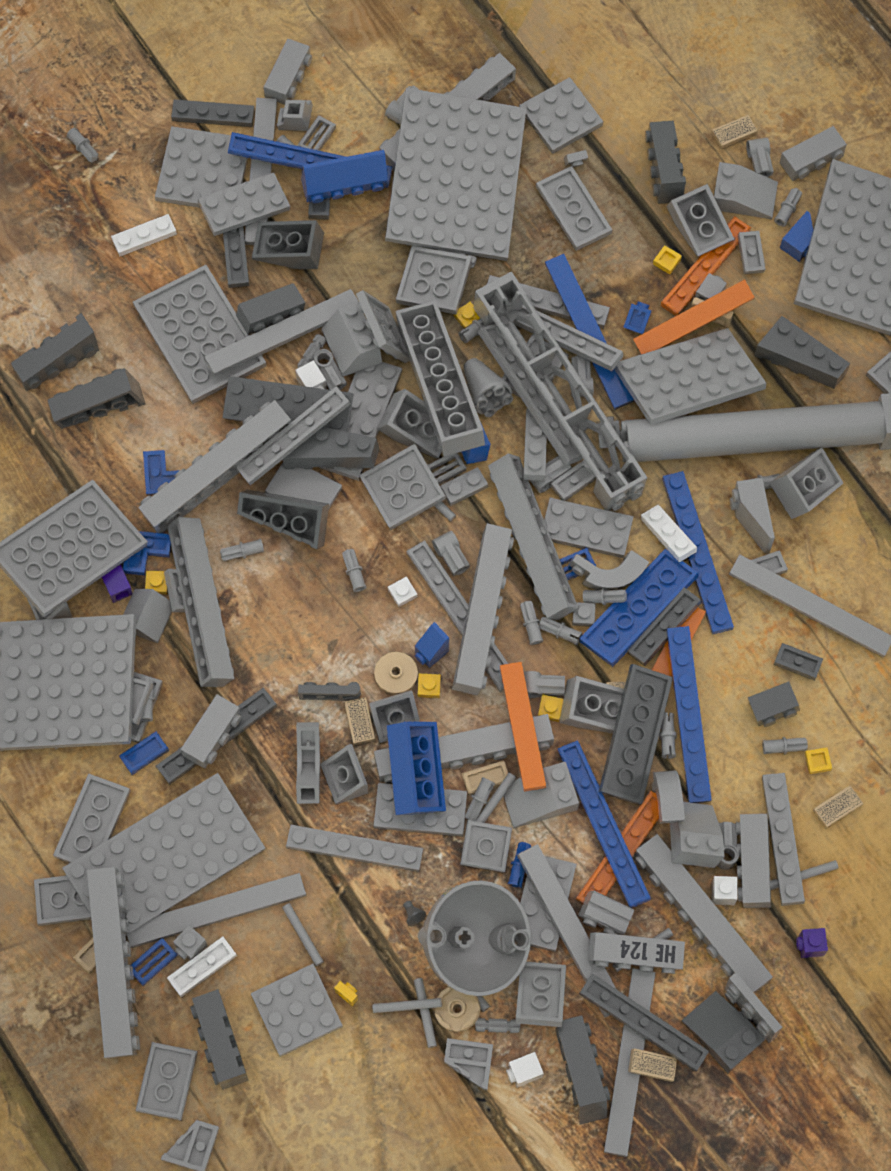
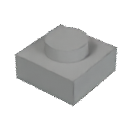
[564,150,588,167]
[572,602,596,627]

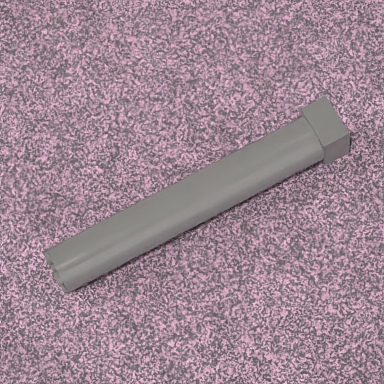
[620,393,891,462]

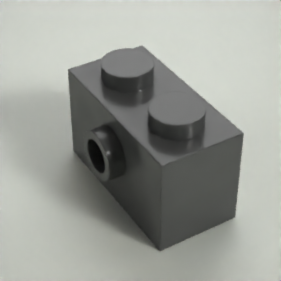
[748,681,800,727]

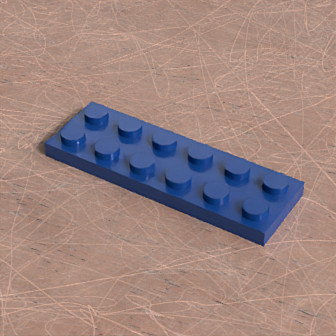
[579,549,699,667]

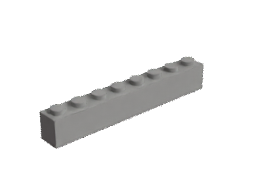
[379,53,516,171]
[488,454,579,620]
[167,517,234,687]
[452,523,514,695]
[374,714,554,784]
[635,834,773,994]

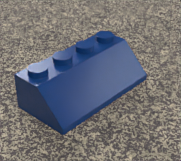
[301,150,388,203]
[387,722,446,815]

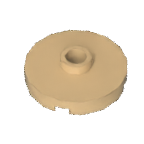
[374,652,418,695]
[435,987,481,1032]

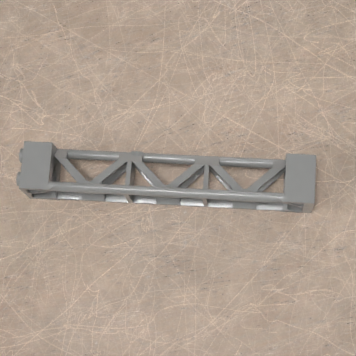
[473,271,647,511]

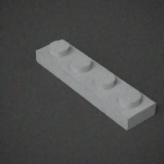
[523,409,547,481]

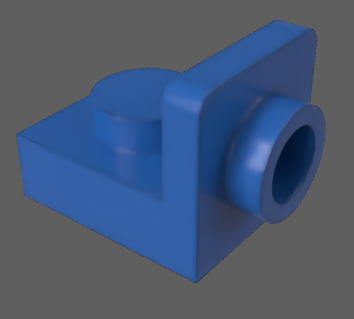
[624,301,652,334]

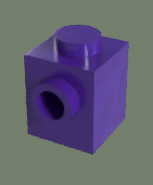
[796,928,828,958]

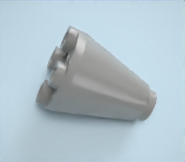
[464,358,513,417]

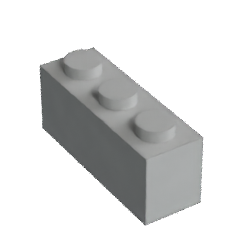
[264,38,312,105]
[780,126,847,181]
[181,694,242,769]

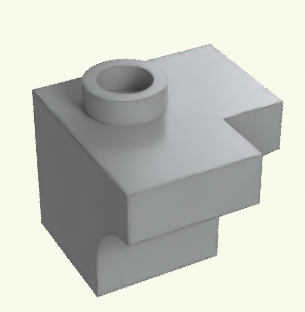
[277,100,313,131]

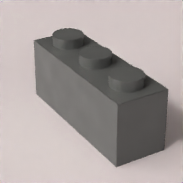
[236,283,305,335]

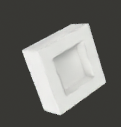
[388,577,417,607]

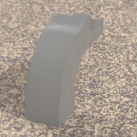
[568,550,649,590]
[296,722,320,804]
[651,770,685,824]

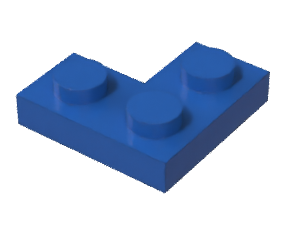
[143,450,180,495]
[123,531,171,576]

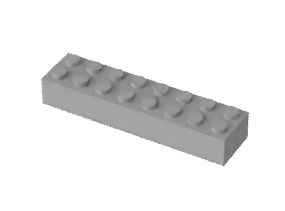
[396,300,485,456]
[138,400,291,533]
[87,867,140,1058]

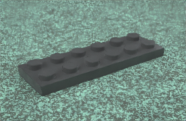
[222,376,354,432]
[598,664,673,805]

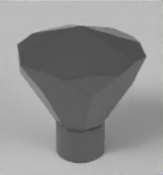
[403,901,427,927]

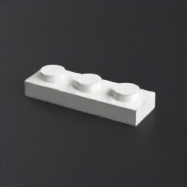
[111,214,177,257]
[641,505,697,562]
[167,937,237,997]

